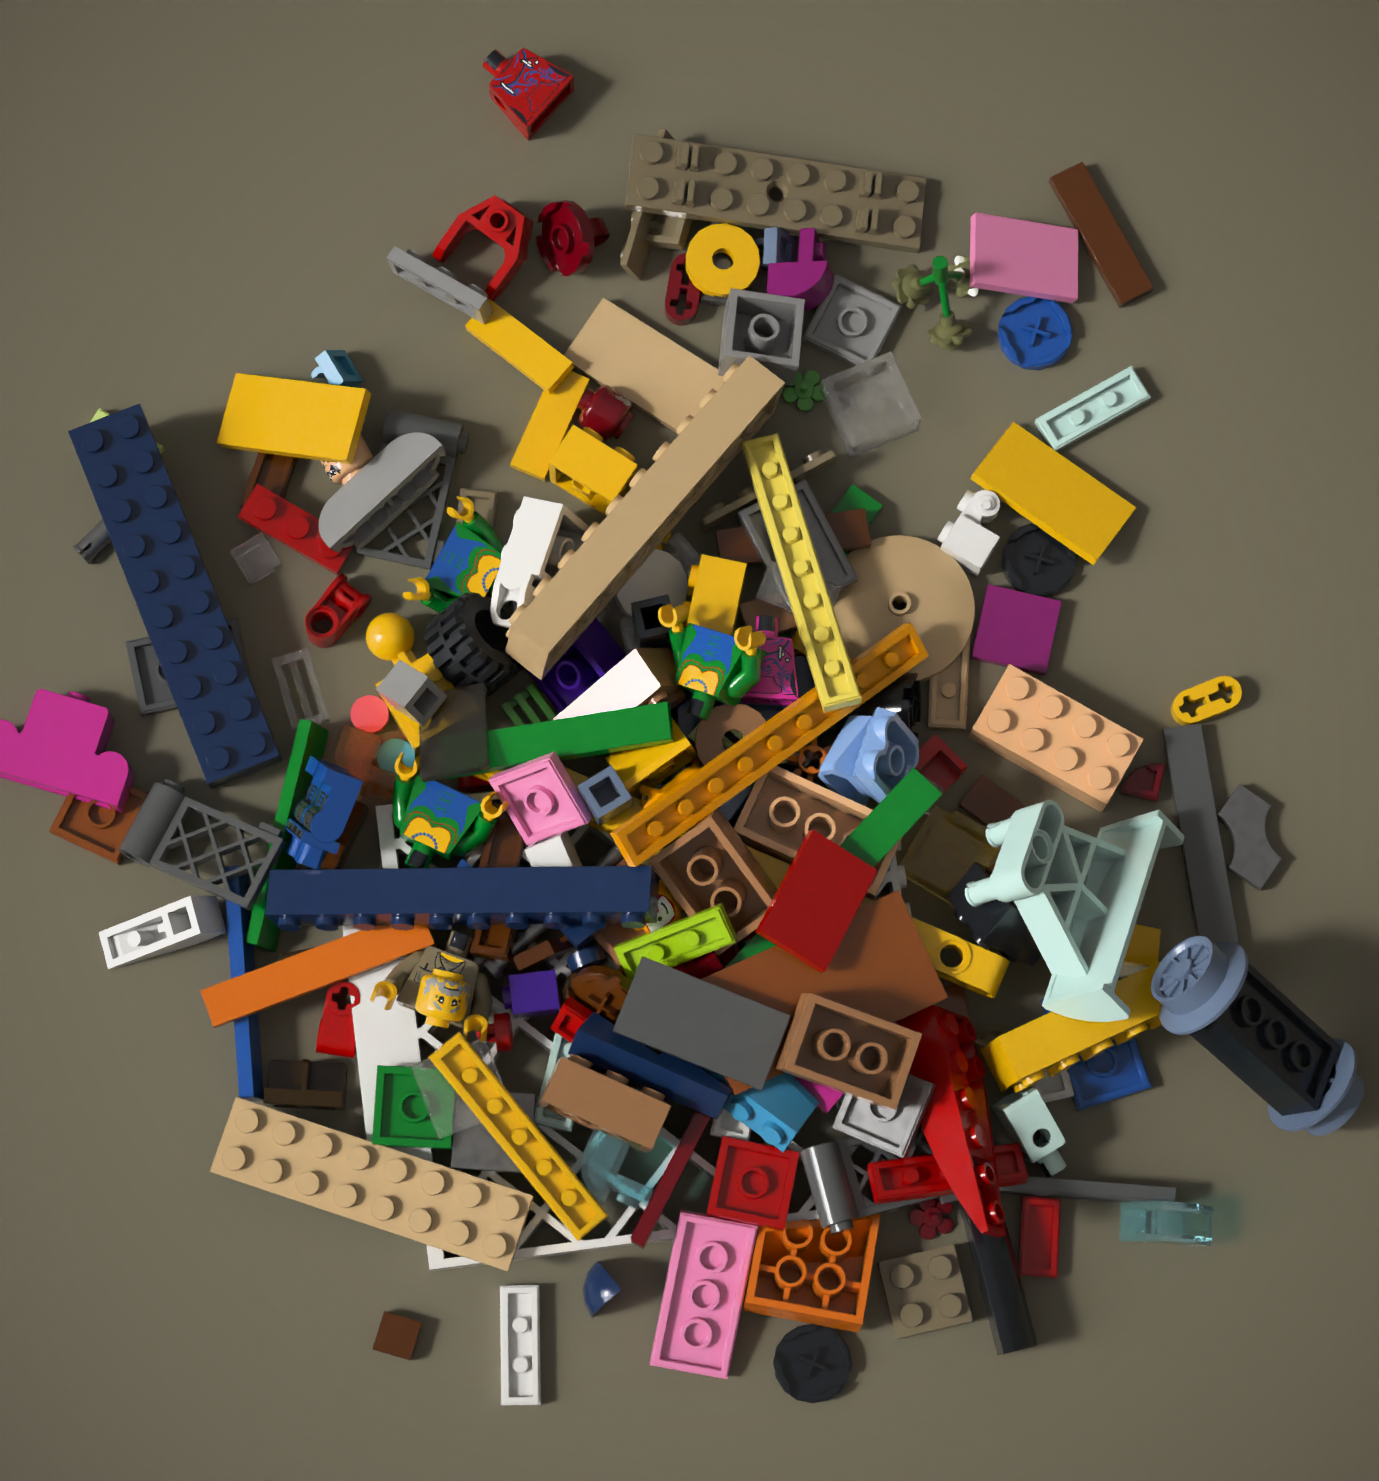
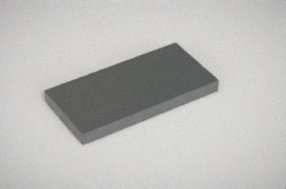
[612,956,790,1091]

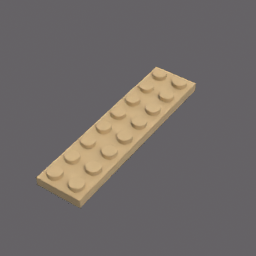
[210,1097,534,1272]

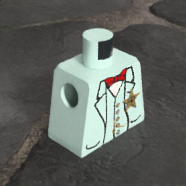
[990,1087,1067,1177]

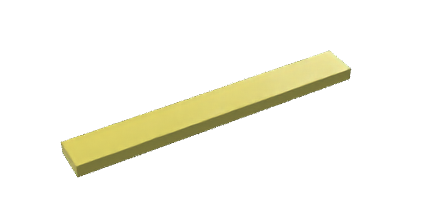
[741,433,862,713]

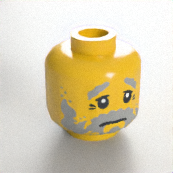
[415,968,471,1028]

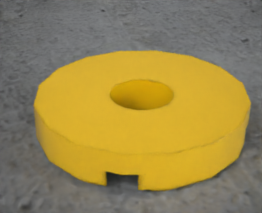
[685,223,760,298]

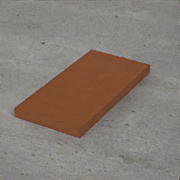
[701,890,948,1096]

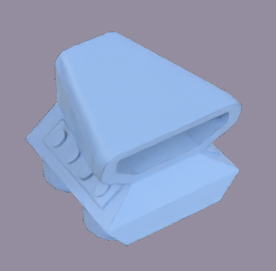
[818,707,919,806]

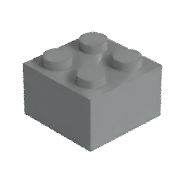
[718,288,805,386]

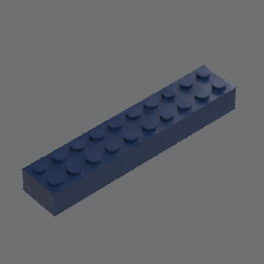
[68,403,283,789]

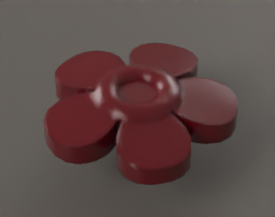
[909,1199,953,1240]

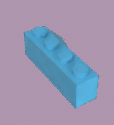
[659,1051,819,1152]

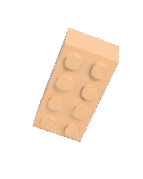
[968,664,1144,812]
[734,766,904,900]

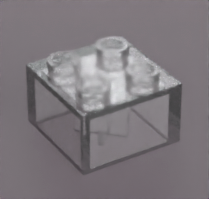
[820,351,922,459]

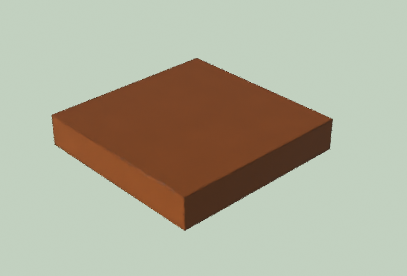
[49,785,148,865]

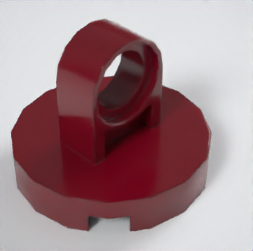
[536,200,610,276]

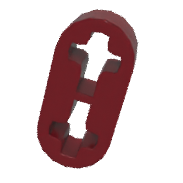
[665,253,701,326]

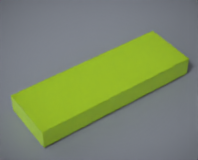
[614,903,738,982]

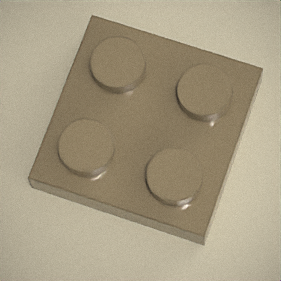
[877,1244,973,1339]

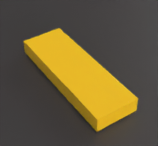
[465,299,574,394]
[510,371,590,482]

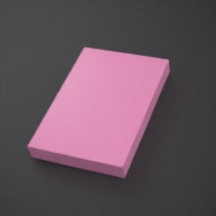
[970,212,1078,303]

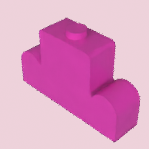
[0,689,135,813]

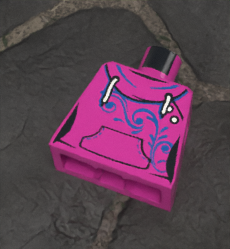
[739,615,799,706]

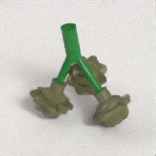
[892,255,981,351]

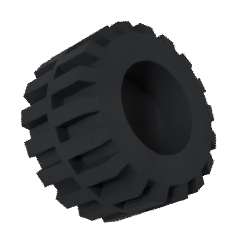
[424,592,524,698]

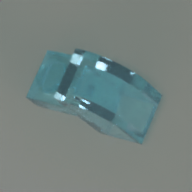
[581,1128,654,1210]
[1119,1201,1213,1246]

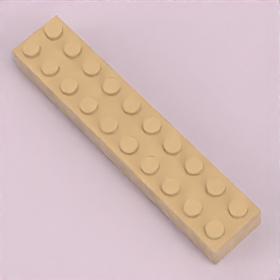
[505,355,785,680]

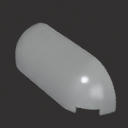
[319,432,445,553]

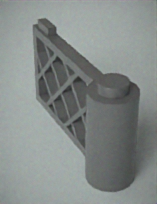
[356,408,470,570]
[118,779,286,911]
[800,1125,958,1234]

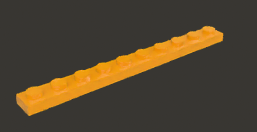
[610,623,929,867]

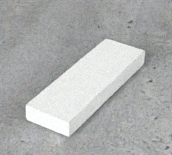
[500,1285,541,1406]

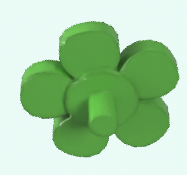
[783,370,826,412]

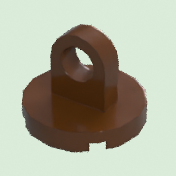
[566,965,631,1025]

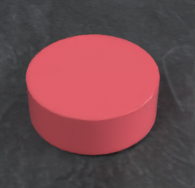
[350,695,389,735]

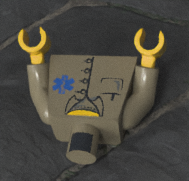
[370,931,493,1042]

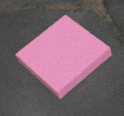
[489,751,593,845]

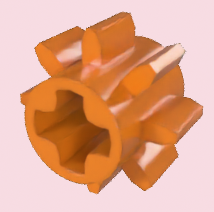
[788,738,831,783]

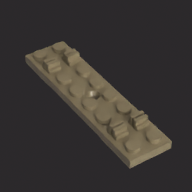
[625,134,926,253]

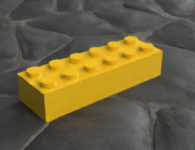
[981,961,1162,1093]

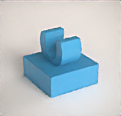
[311,350,363,387]

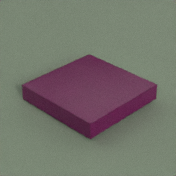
[971,584,1062,676]

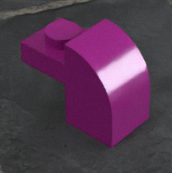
[766,228,834,312]

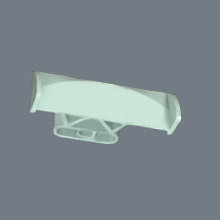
[965,800,1185,1022]

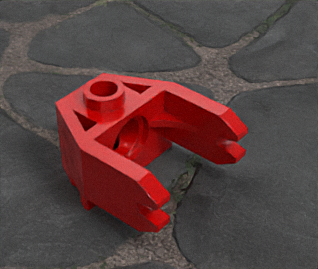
[432,195,534,301]

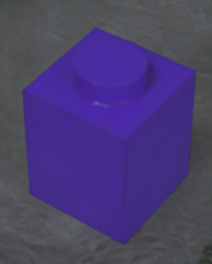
[502,970,560,1019]

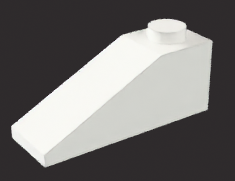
[99,896,227,969]

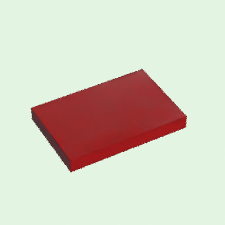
[756,829,878,973]

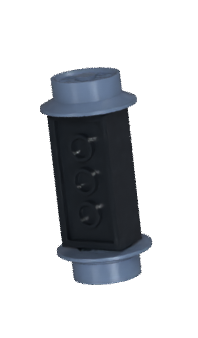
[1151,936,1365,1136]

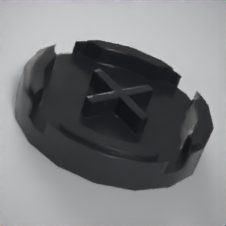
[1001,523,1078,597]
[773,1324,852,1403]

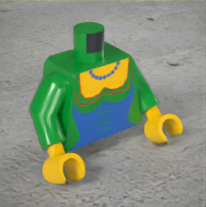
[403,496,513,613]
[658,603,766,721]
[391,752,509,868]

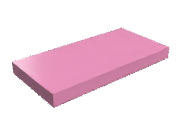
[650,1209,758,1379]

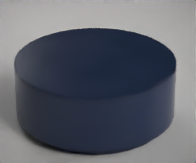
[566,945,608,974]

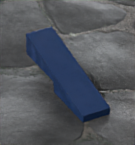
[567,1012,733,1119]

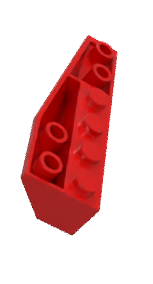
[898,1005,1006,1238]

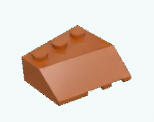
[743,1213,881,1333]

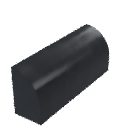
[958,1202,1038,1355]

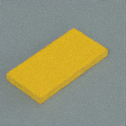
[216,373,372,465]
[970,421,1136,566]

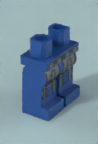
[285,756,364,870]

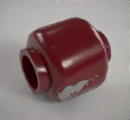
[576,385,634,441]

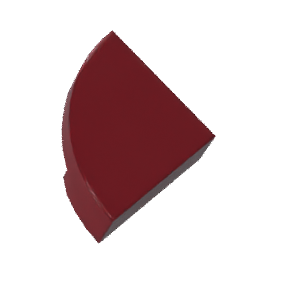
[1119,763,1166,803]

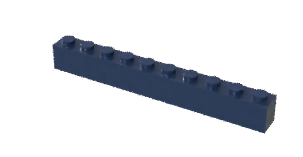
[266,866,659,931]

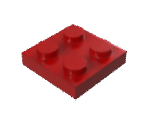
[706,1136,800,1231]

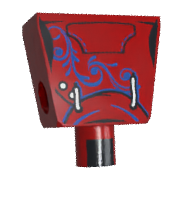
[482,48,574,141]

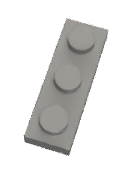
[386,246,493,325]

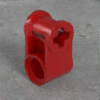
[305,573,373,648]
[316,981,360,1058]

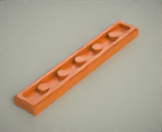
[200,925,435,1028]

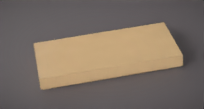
[564,297,725,433]

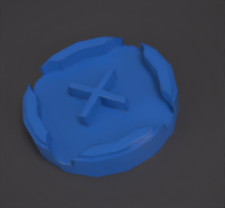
[997,296,1073,371]

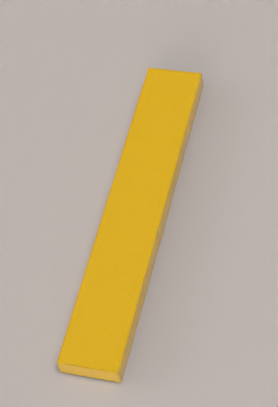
[428,1032,609,1241]

